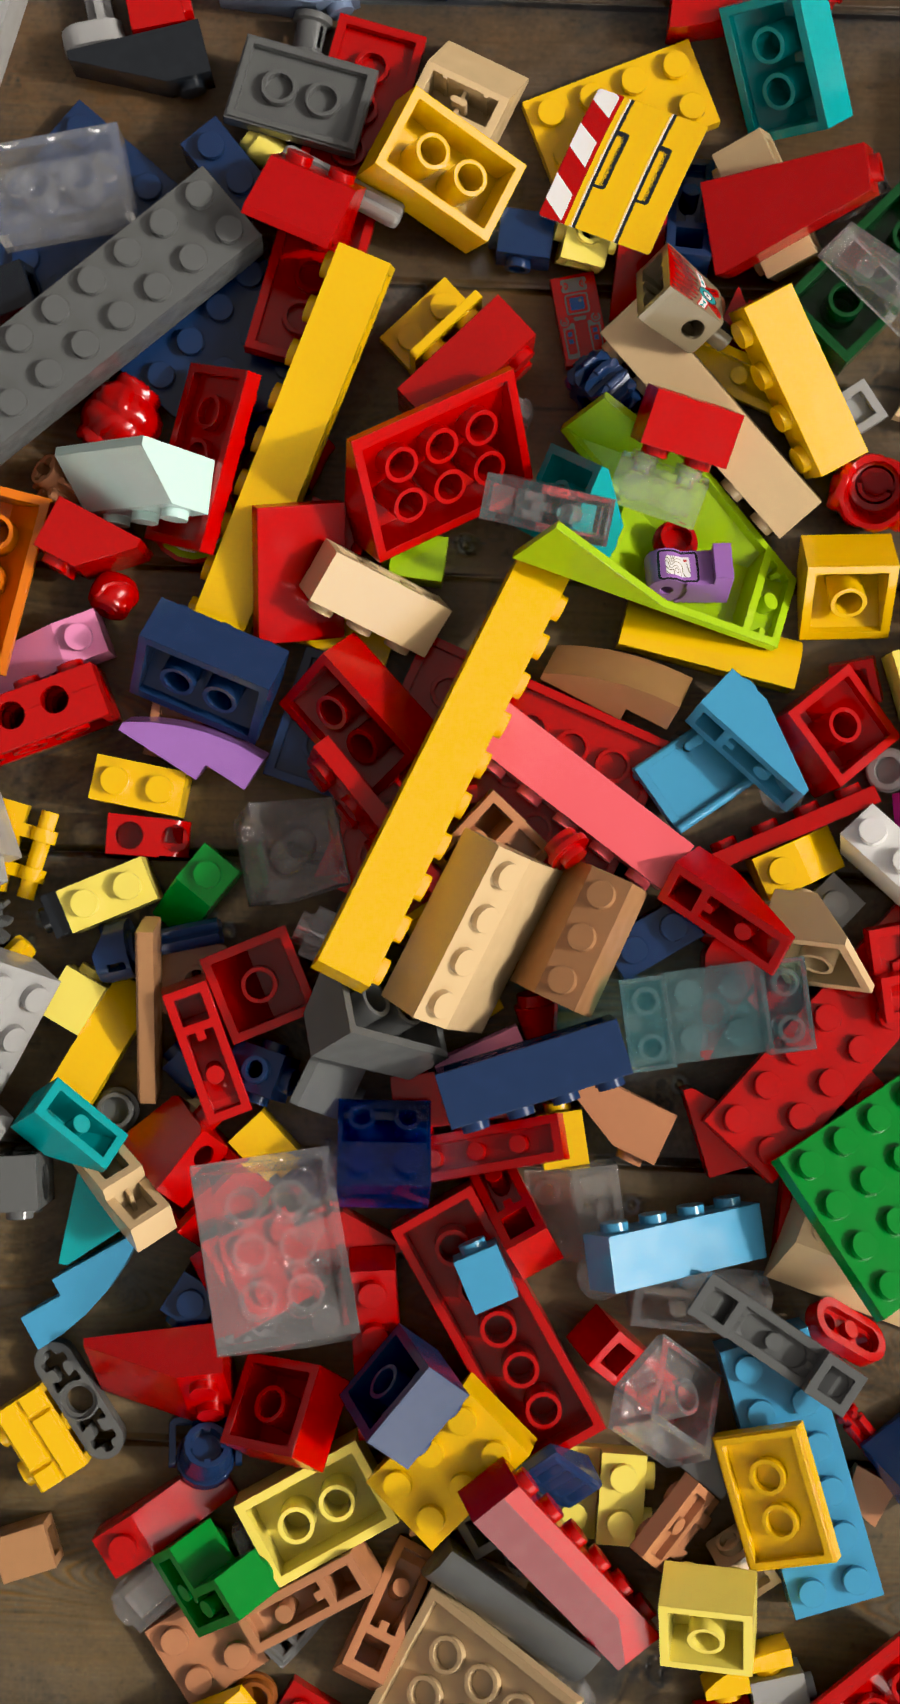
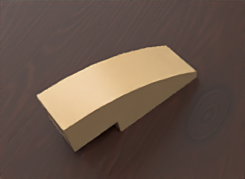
[73,1144,177,1253]

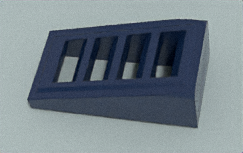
[515,1443,602,1508]

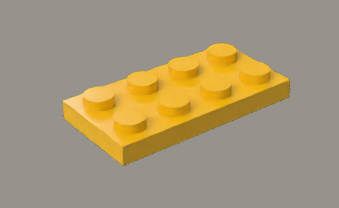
[521,39,721,185]

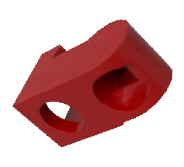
[105,813,192,858]

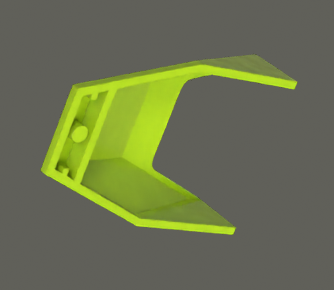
[512,392,797,651]

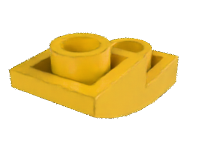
[700,1632,794,1703]

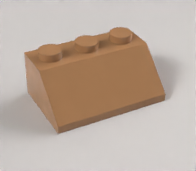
[510,861,648,1018]

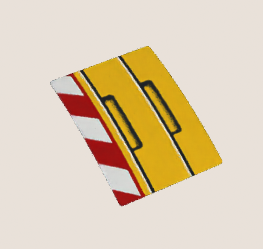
[539,89,708,255]

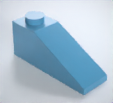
[685,668,809,812]

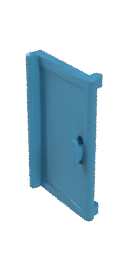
[632,728,754,834]

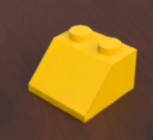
[796,533,900,640]

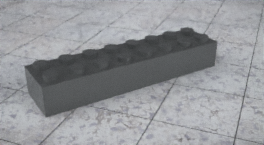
[0,165,264,466]

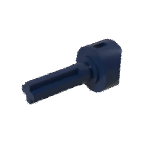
[92,917,224,983]

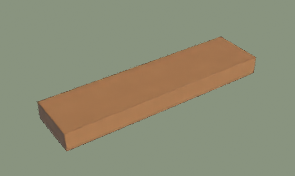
[135,916,163,1104]

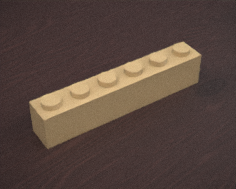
[600,298,822,539]

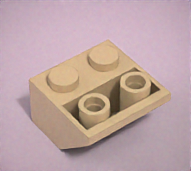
[415,41,529,144]

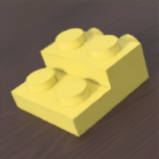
[560,1442,655,1547]

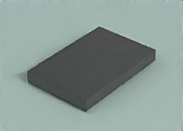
[223,33,379,160]

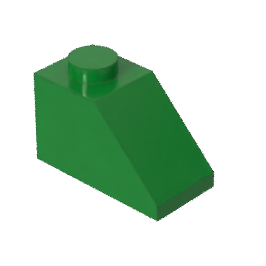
[153,843,245,927]

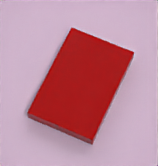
[252,500,345,644]

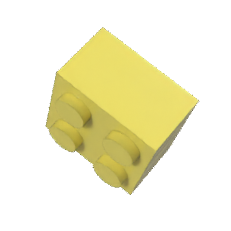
[658,1560,757,1677]

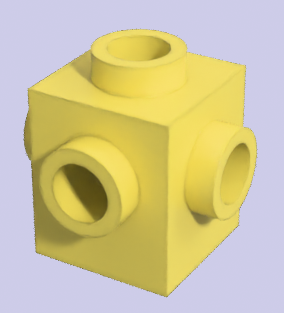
[553,222,618,274]

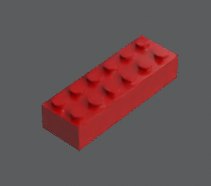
[390,1179,607,1458]

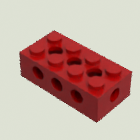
[0,658,123,767]

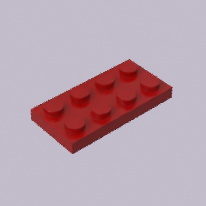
[144,362,261,555]
[307,735,441,904]

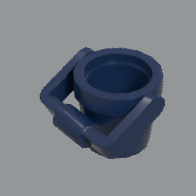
[169,1415,242,1490]

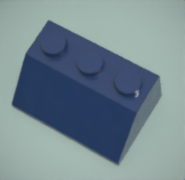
[129,597,289,745]

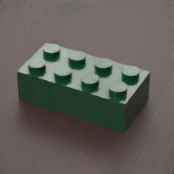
[793,182,900,376]

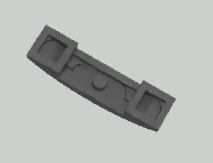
[686,1272,868,1418]

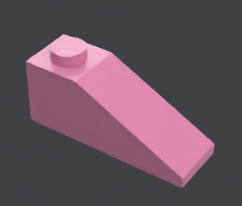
[0,608,117,694]

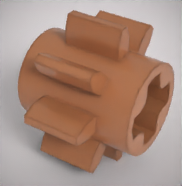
[31,454,79,510]

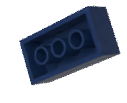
[435,1014,634,1134]

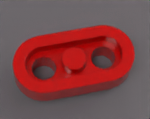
[805,1297,886,1367]

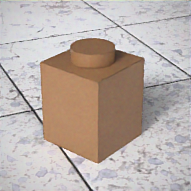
[0,1511,64,1584]

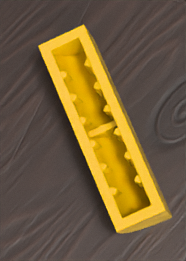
[615,600,803,694]

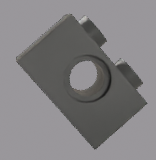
[0,1146,55,1220]

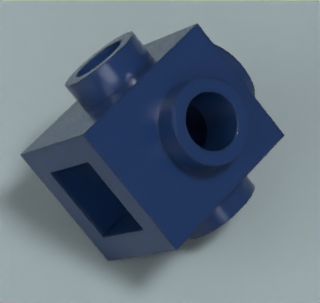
[233,1038,300,1107]

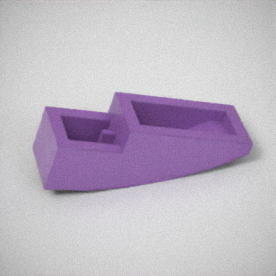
[118,717,269,790]

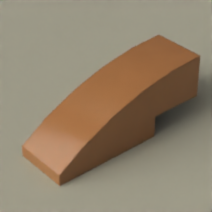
[540,645,693,730]

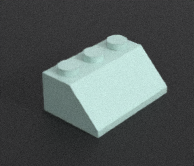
[55,435,215,528]

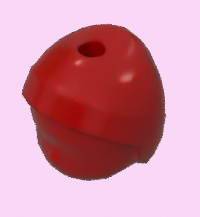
[88,571,139,621]

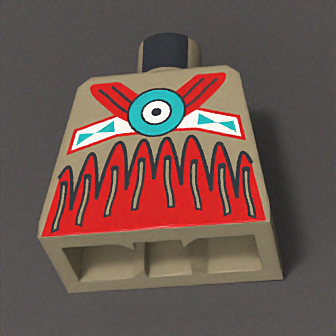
[636,242,733,353]

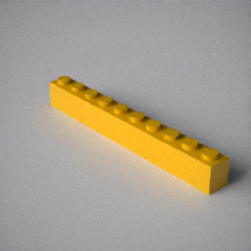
[188,242,395,634]
[310,560,569,994]

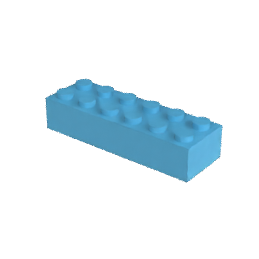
[713,1317,884,1620]

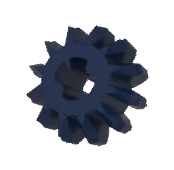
[564,350,641,412]

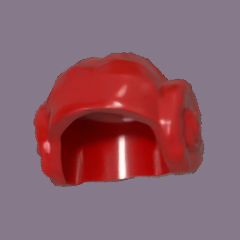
[76,372,163,443]
[826,453,900,534]

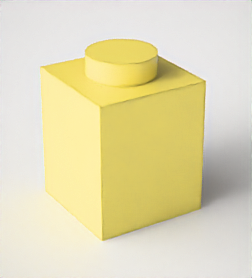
[43,962,111,1036]

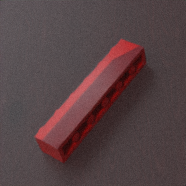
[458,1456,659,1671]

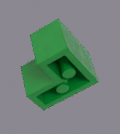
[150,1518,280,1638]

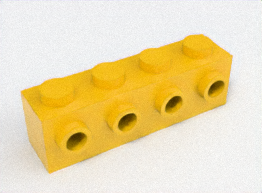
[729,283,869,479]

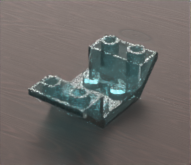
[618,956,817,1073]

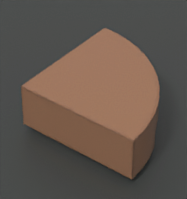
[850,1461,893,1527]

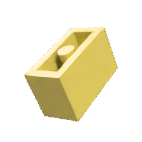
[56,856,163,933]

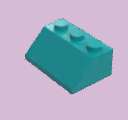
[719,0,853,141]

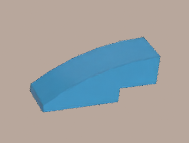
[21,1236,135,1350]

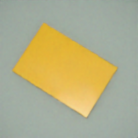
[712,1420,841,1571]

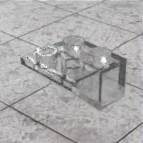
[524,1158,624,1262]

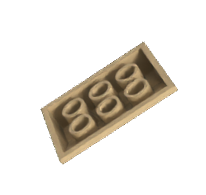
[381,827,563,1034]

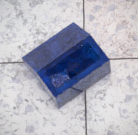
[336,1099,431,1209]

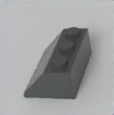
[303,964,449,1080]

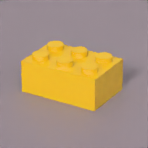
[356,86,527,254]
[366,1372,537,1551]

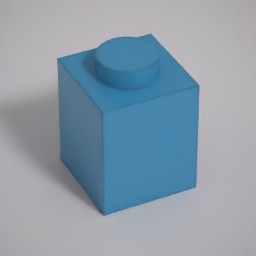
[453,1235,519,1315]

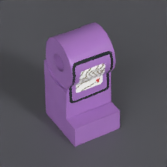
[644,543,734,603]

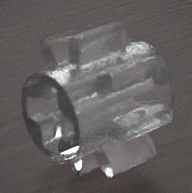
[291,906,337,961]

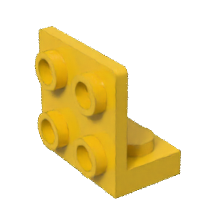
[379,277,483,375]

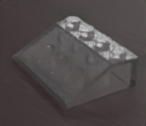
[189,1145,360,1358]

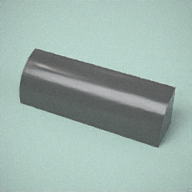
[421,1534,601,1682]

